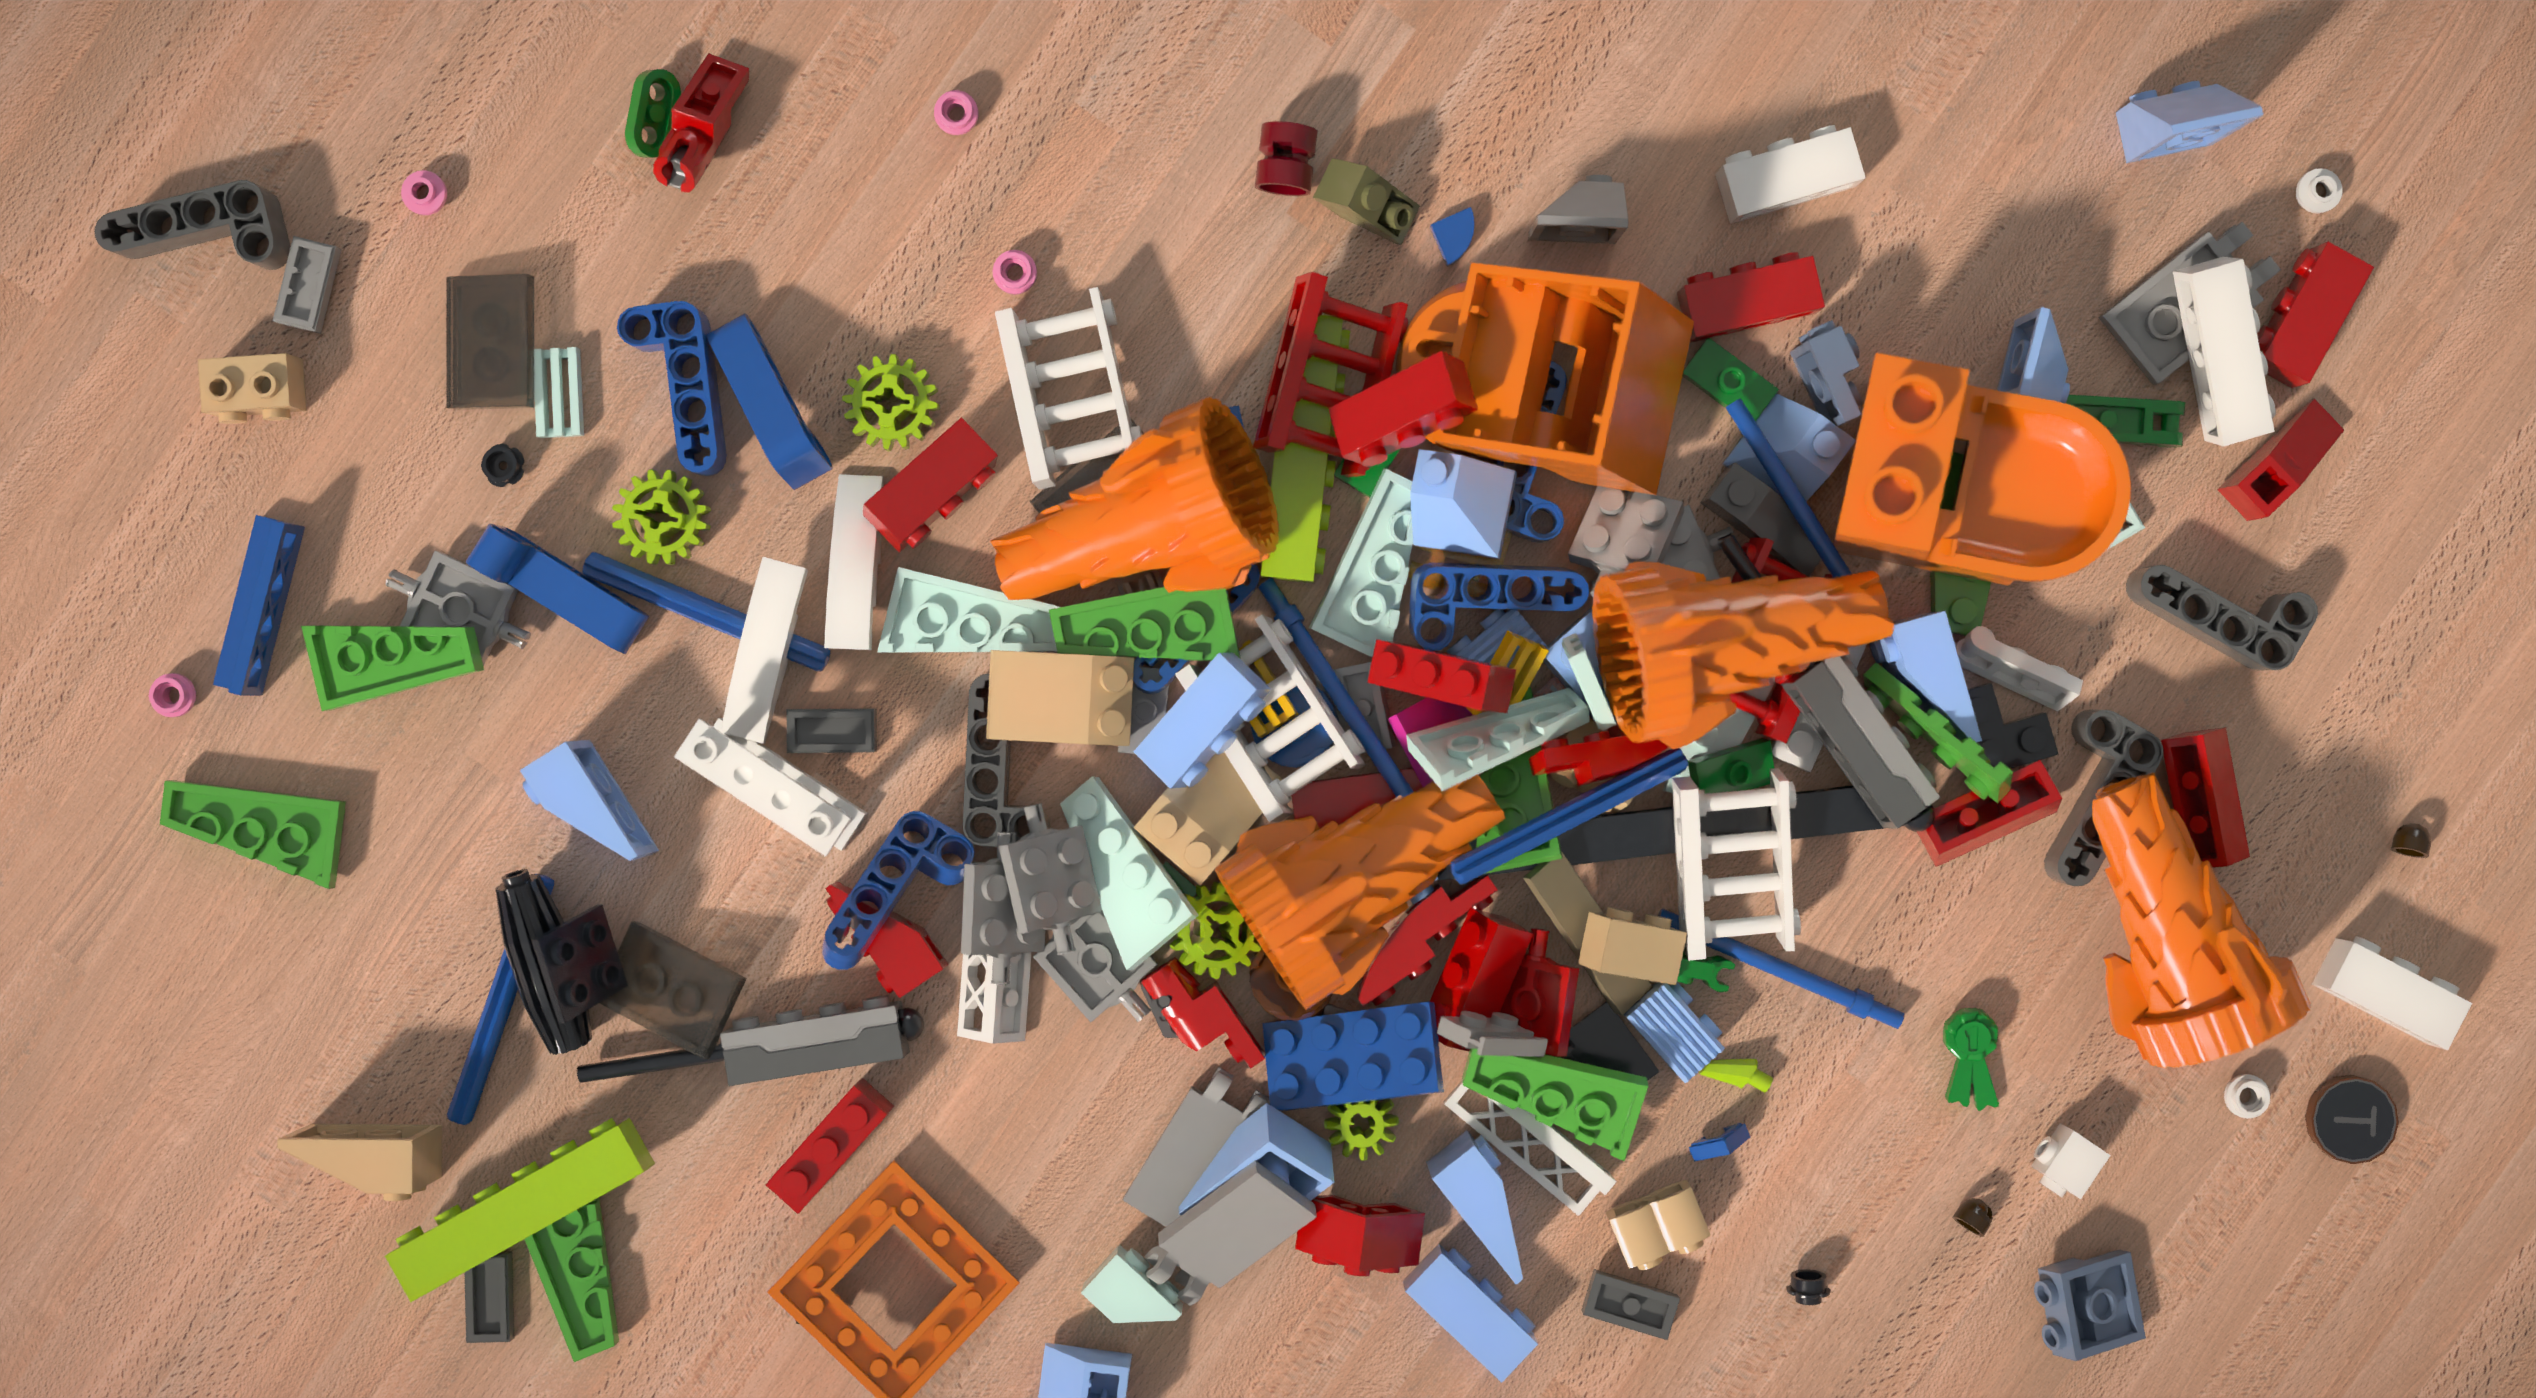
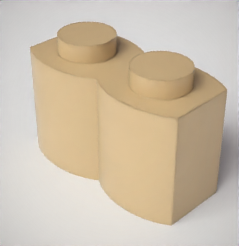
[1605,1180,1711,1270]

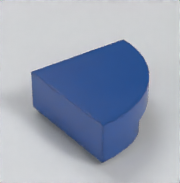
[1430,207,1475,267]
[1689,1123,1751,1162]

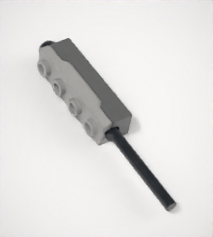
[1718,534,1940,832]
[577,995,924,1086]

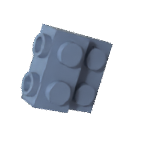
[1790,320,1862,426]
[2034,1250,2146,1361]

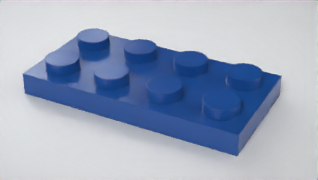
[1262,1002,1444,1112]

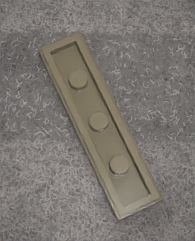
[1523,852,1653,1015]

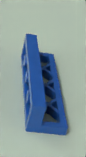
[213,515,305,696]

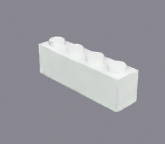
[2173,257,2276,446]

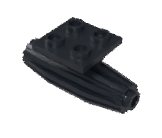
[495,869,628,1055]

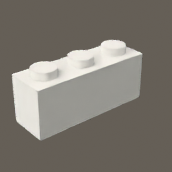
[1715,125,1866,224]
[2312,936,2472,1050]

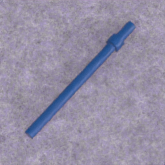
[1726,398,1852,578]
[1258,578,1414,798]
[1658,908,1904,1029]

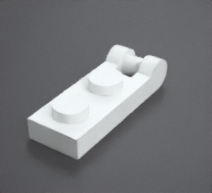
[1955,626,2083,711]

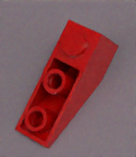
[2217,398,2344,521]
[825,882,949,999]

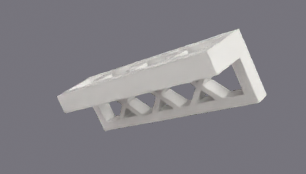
[957,862,1031,1044]
[1444,1080,1616,1216]

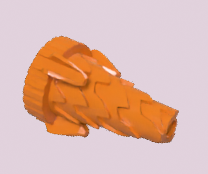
[991,397,1279,600]
[1592,561,1894,749]
[2092,772,2311,1068]
[1215,775,1505,1010]

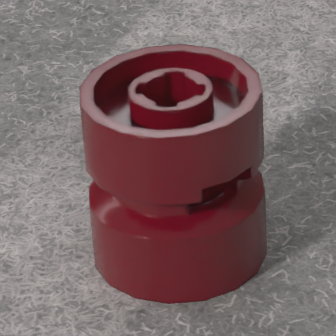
[1255,121,1318,196]

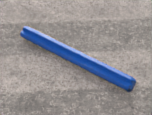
[582,552,831,672]
[1450,748,1689,884]
[447,874,555,1125]

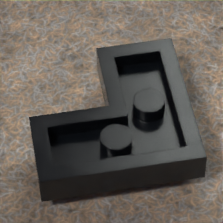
[1968,683,2059,769]

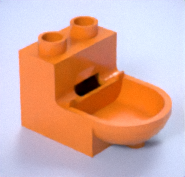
[1395,263,1694,495]
[1833,353,2131,586]

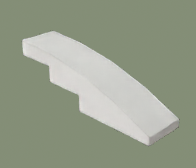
[824,474,884,650]
[721,557,808,744]

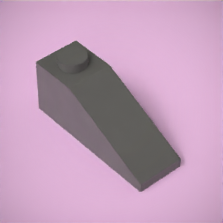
[1700,463,1821,576]

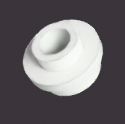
[2296,168,2343,213]
[2224,1074,2270,1119]

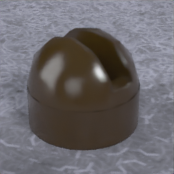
[2391,823,2431,858]
[1953,1198,1993,1237]

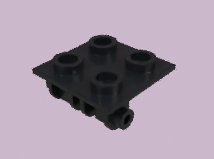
[1545,1001,1660,1081]

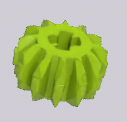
[1324,1099,1399,1161]

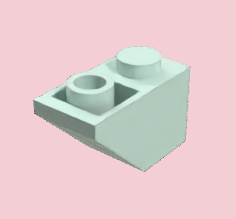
[1081,1244,1183,1323]

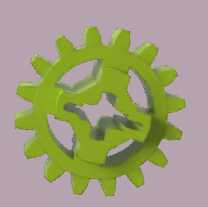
[842,354,940,451]
[612,469,711,565]
[1169,882,1261,979]

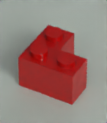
[1295,1195,1425,1277]

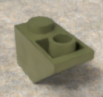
[1313,158,1420,245]

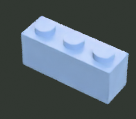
[1134,652,1271,789]
[1403,1244,1538,1383]

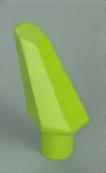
[1699,1059,1773,1093]

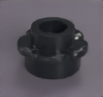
[481,444,525,487]
[1786,1269,1831,1305]

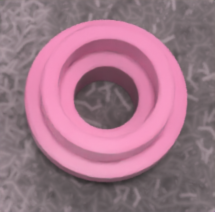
[934,90,979,135]
[401,170,447,215]
[993,250,1037,295]
[149,673,196,717]

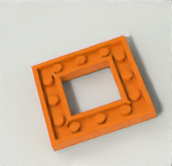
[767,1160,1020,1398]

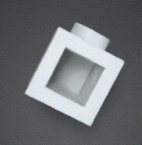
[2031,1123,2111,1199]

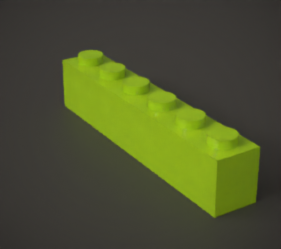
[1261,315,1350,583]
[385,1118,655,1302]

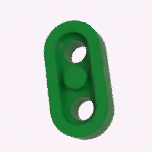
[625,69,681,158]

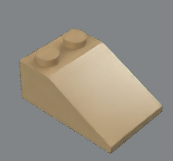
[986,650,1134,746]
[1133,752,1283,886]
[277,1124,442,1201]

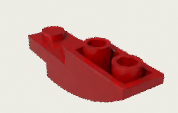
[1529,722,1669,786]
[1357,875,1498,1007]

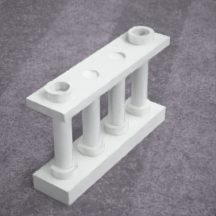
[995,287,1142,490]
[1175,615,1366,823]
[674,718,868,856]
[1672,768,1801,961]

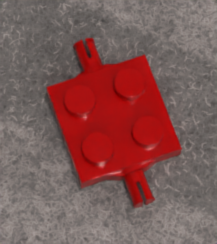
[1500,928,1579,1057]

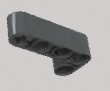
[95,180,291,270]
[2126,565,2318,671]
[963,673,1051,847]
[2044,709,2163,886]

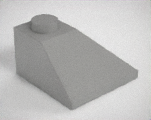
[1528,175,1628,244]

